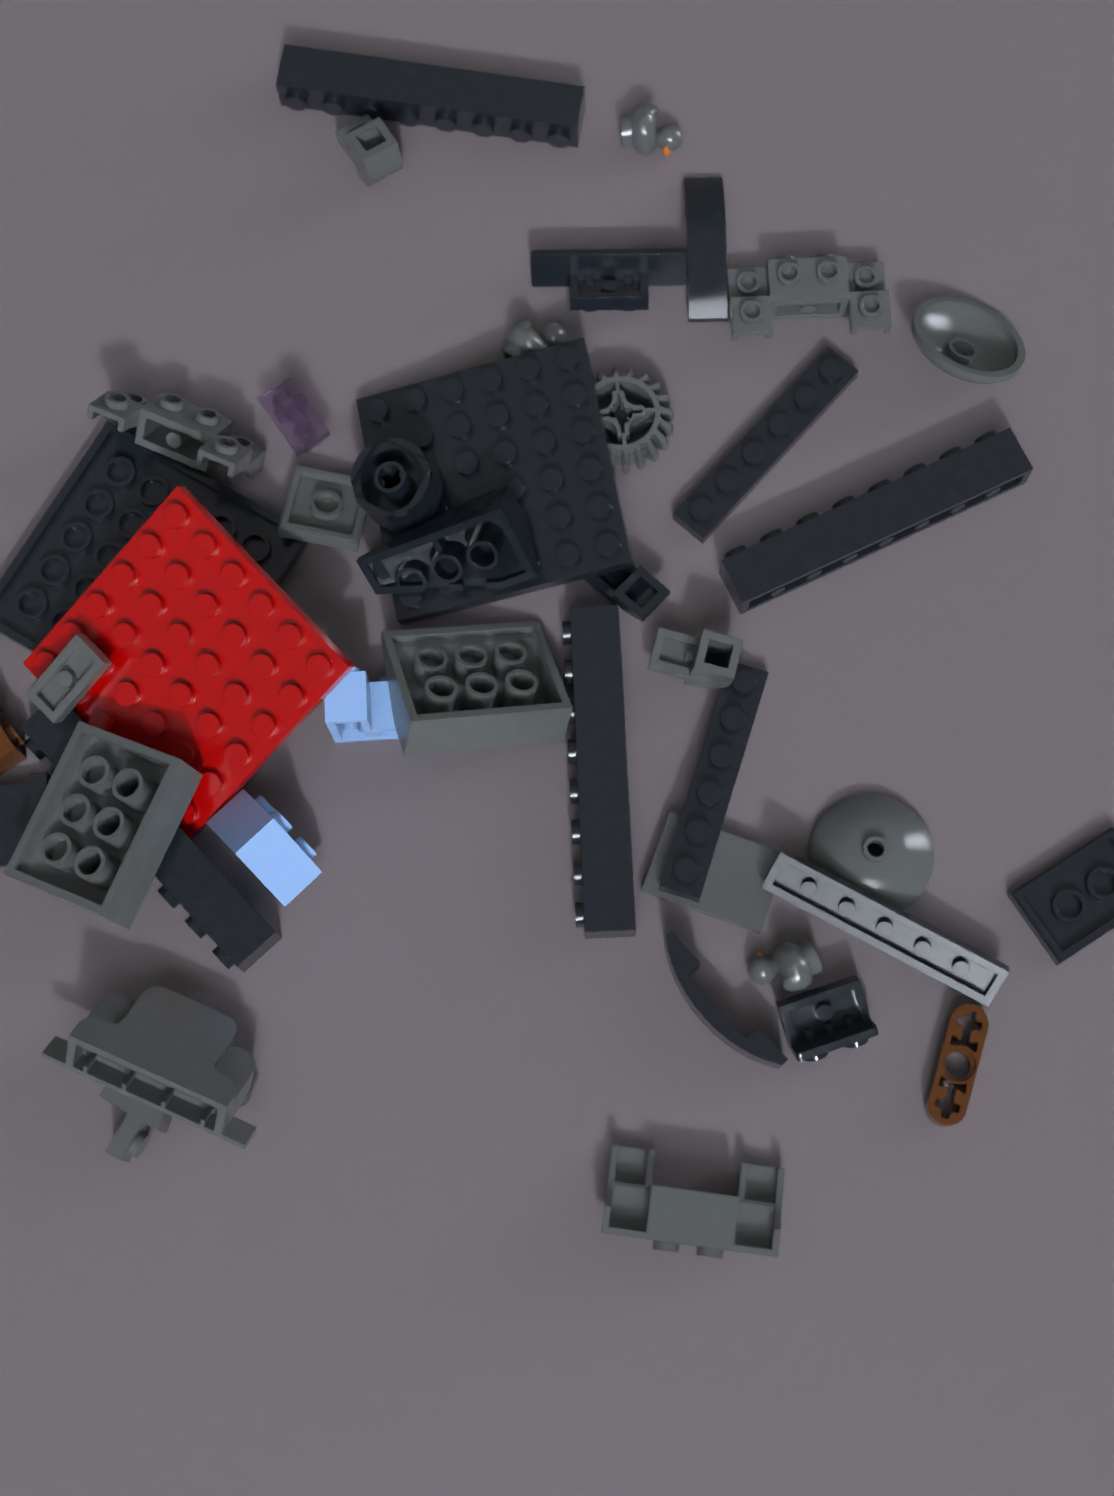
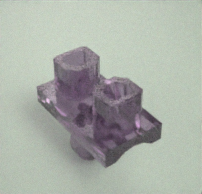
[257,376,331,456]

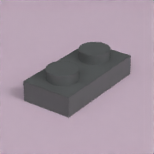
[25,634,112,723]

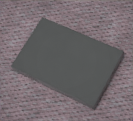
[642,812,779,934]

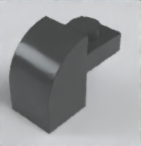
[335,114,403,186]
[647,627,743,689]
[99,1086,172,1162]

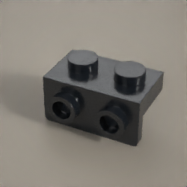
[775,975,879,1062]

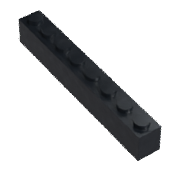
[275,44,585,148]
[719,428,1033,615]
[562,605,636,939]
[20,710,282,972]

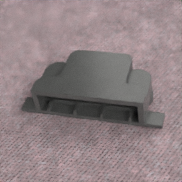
[42,986,257,1149]

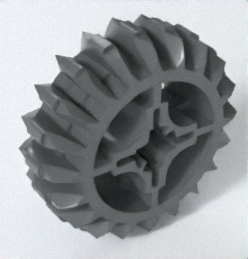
[595,367,674,474]

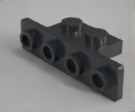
[531,249,688,312]

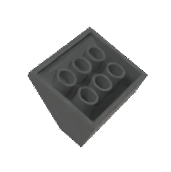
[381,621,573,756]
[3,721,203,929]

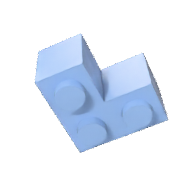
[324,667,399,743]
[206,789,322,906]

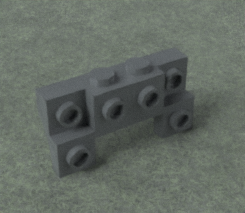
[727,253,892,340]
[87,390,267,478]
[601,1145,785,1259]

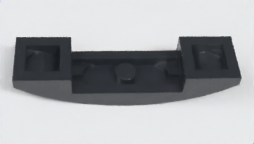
[684,177,728,322]
[584,566,670,622]
[664,931,788,1069]

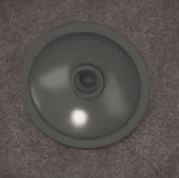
[911,296,1026,384]
[808,794,934,910]

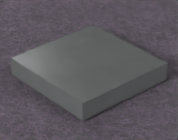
[278,464,367,552]

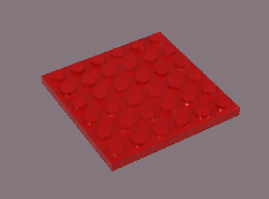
[23,486,355,839]

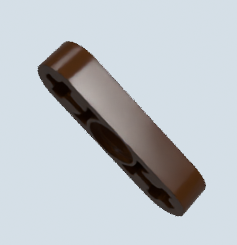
[925,1004,989,1127]

